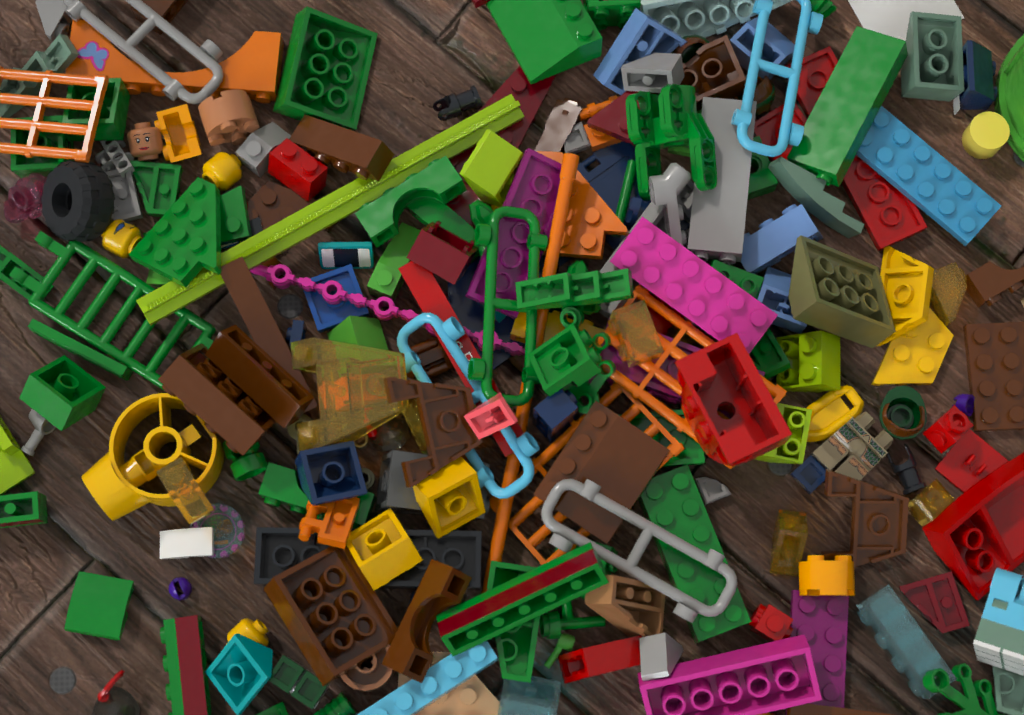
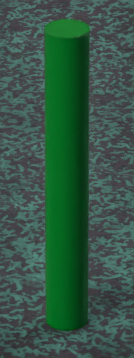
[611,160,636,238]

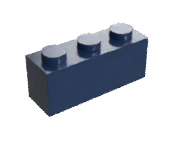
[532,389,578,443]

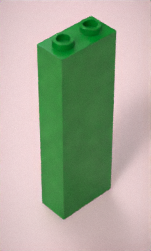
[787,26,908,187]

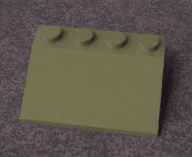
[788,235,896,348]

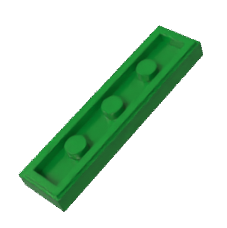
[28,318,133,381]

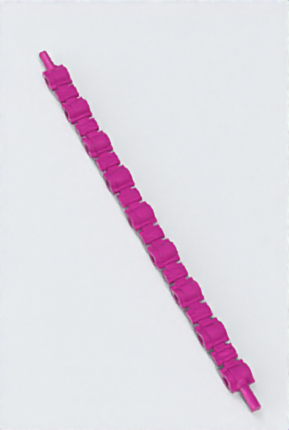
[250,264,681,406]

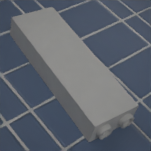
[687,97,757,265]

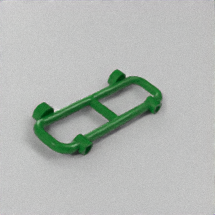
[468,206,548,407]

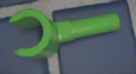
[544,633,575,669]

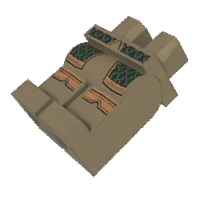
[809,411,894,480]

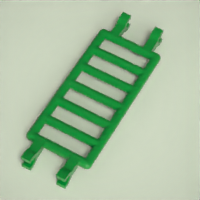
[9,231,216,392]

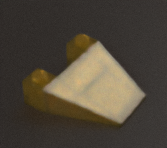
[291,337,409,451]

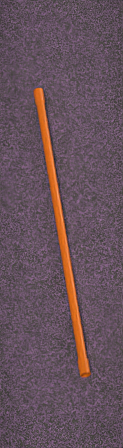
[481,153,580,594]

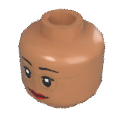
[127,122,164,161]

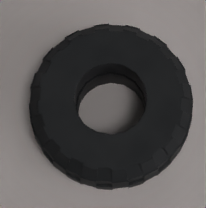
[41,161,115,242]

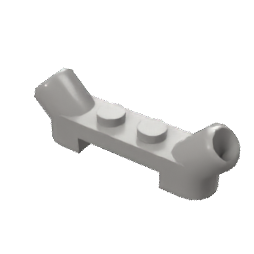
[649,163,691,247]

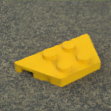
[877,246,934,347]
[871,307,954,386]

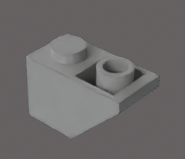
[35,0,81,43]

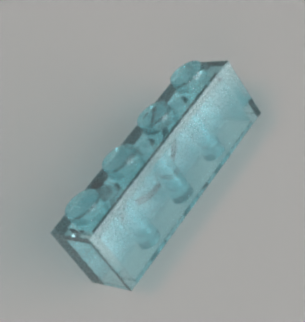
[856,584,957,699]

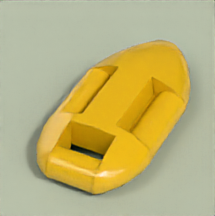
[806,385,864,442]

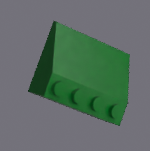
[486,0,602,84]
[273,6,378,131]

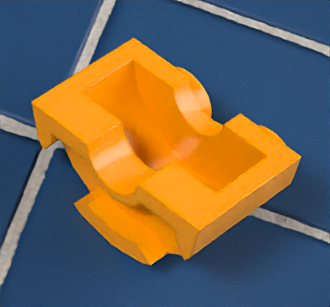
[154,104,202,163]
[798,555,855,596]

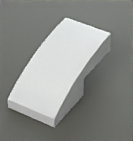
[160,527,214,559]

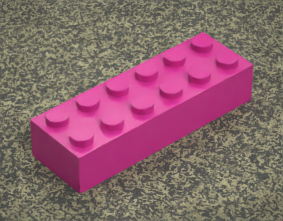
[609,216,778,354]
[638,634,822,715]

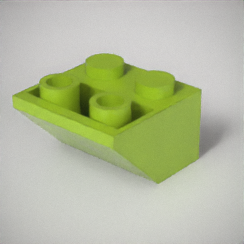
[459,129,524,207]
[776,330,840,393]
[755,403,812,464]

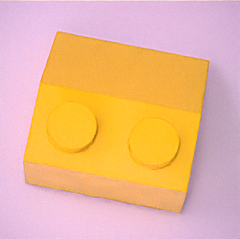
[413,457,486,539]
[347,508,423,590]

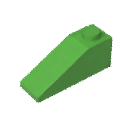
[367,222,421,302]

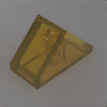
[908,478,955,526]

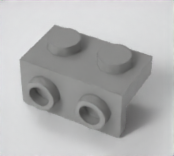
[105,167,143,224]

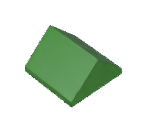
[327,316,393,378]

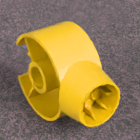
[81,393,224,521]

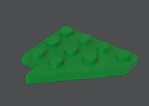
[129,177,221,288]

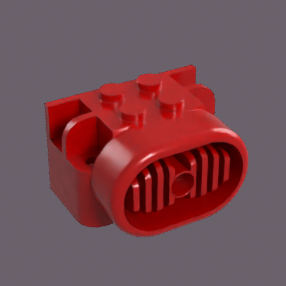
[675,333,792,466]

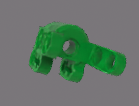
[626,84,717,202]

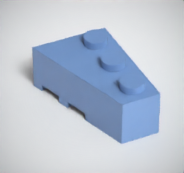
[593,8,687,95]
[741,204,823,274]

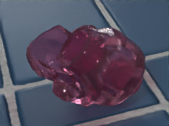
[3,172,47,223]

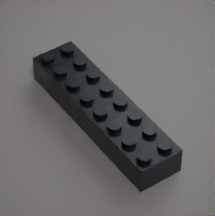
[254,527,482,590]

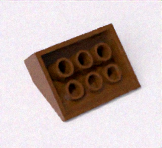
[158,343,276,455]
[533,400,670,544]
[263,546,398,686]

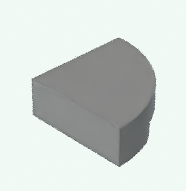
[564,122,591,154]
[694,477,731,505]

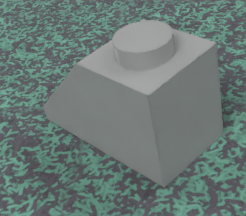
[621,53,684,94]
[235,122,291,178]

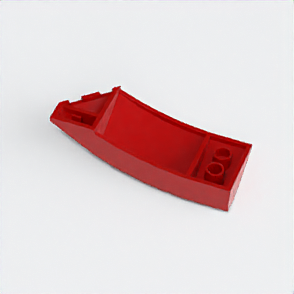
[922,452,1024,600]

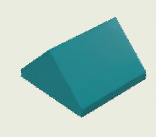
[205,633,273,715]

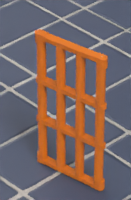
[0,66,109,163]
[598,284,787,470]
[489,382,685,565]

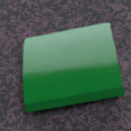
[64,571,135,641]

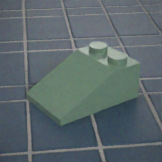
[901,11,964,102]

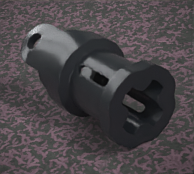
[433,85,482,121]
[887,443,927,496]

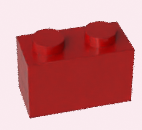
[268,138,328,202]

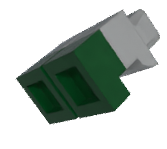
[269,655,330,709]

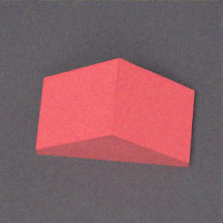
[464,392,518,439]

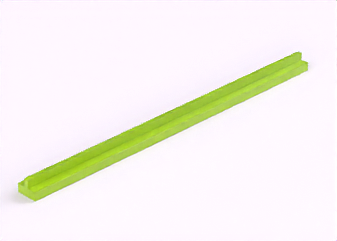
[136,94,525,326]

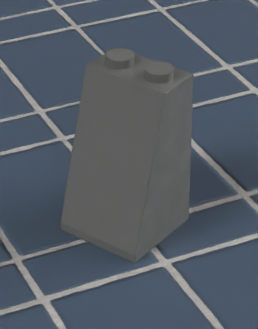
[375,450,490,521]

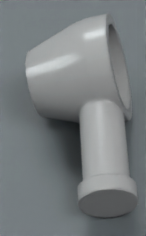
[21,409,56,456]

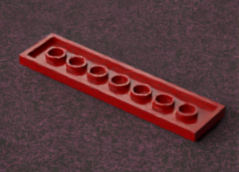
[785,46,927,251]

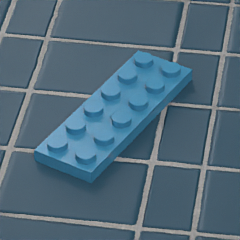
[856,106,1001,246]

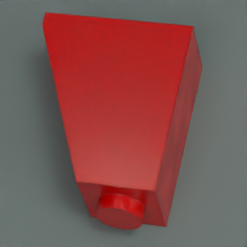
[558,635,642,684]

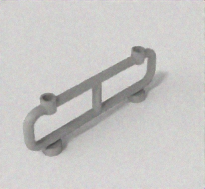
[62,0,224,104]
[541,479,737,624]

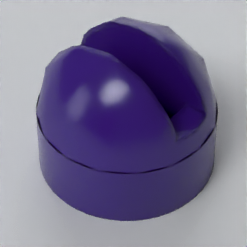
[952,394,975,416]
[169,577,192,600]

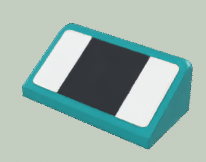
[318,242,374,269]

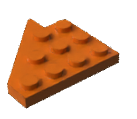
[537,151,629,260]

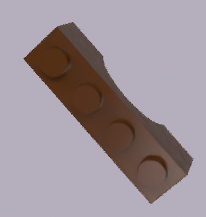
[961,261,1024,308]
[381,559,472,683]

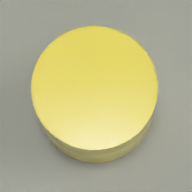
[962,111,1010,159]

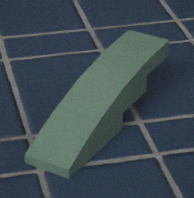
[0,34,79,118]
[768,157,864,239]

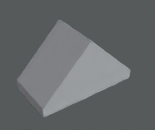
[639,633,684,681]

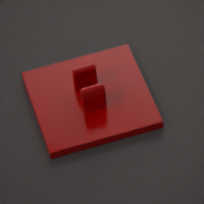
[935,429,1009,493]

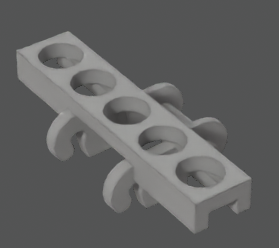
[95,140,135,178]

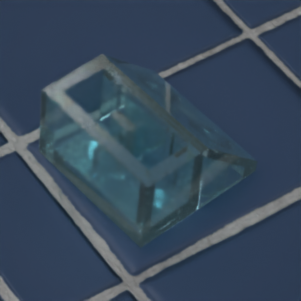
[497,676,561,715]

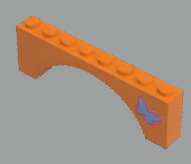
[65,19,284,103]

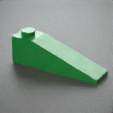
[487,561,540,683]

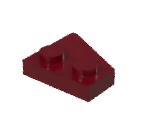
[587,91,640,145]
[899,571,970,633]

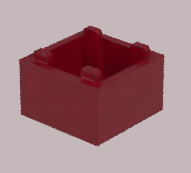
[406,221,479,285]

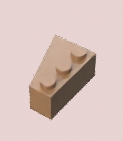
[584,575,665,637]

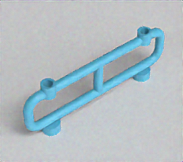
[731,0,823,157]
[397,313,539,499]

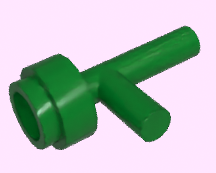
[539,601,606,640]

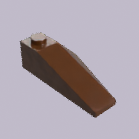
[650,35,746,111]

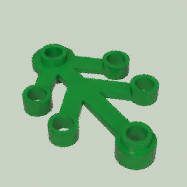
[543,306,616,414]
[923,663,1001,715]

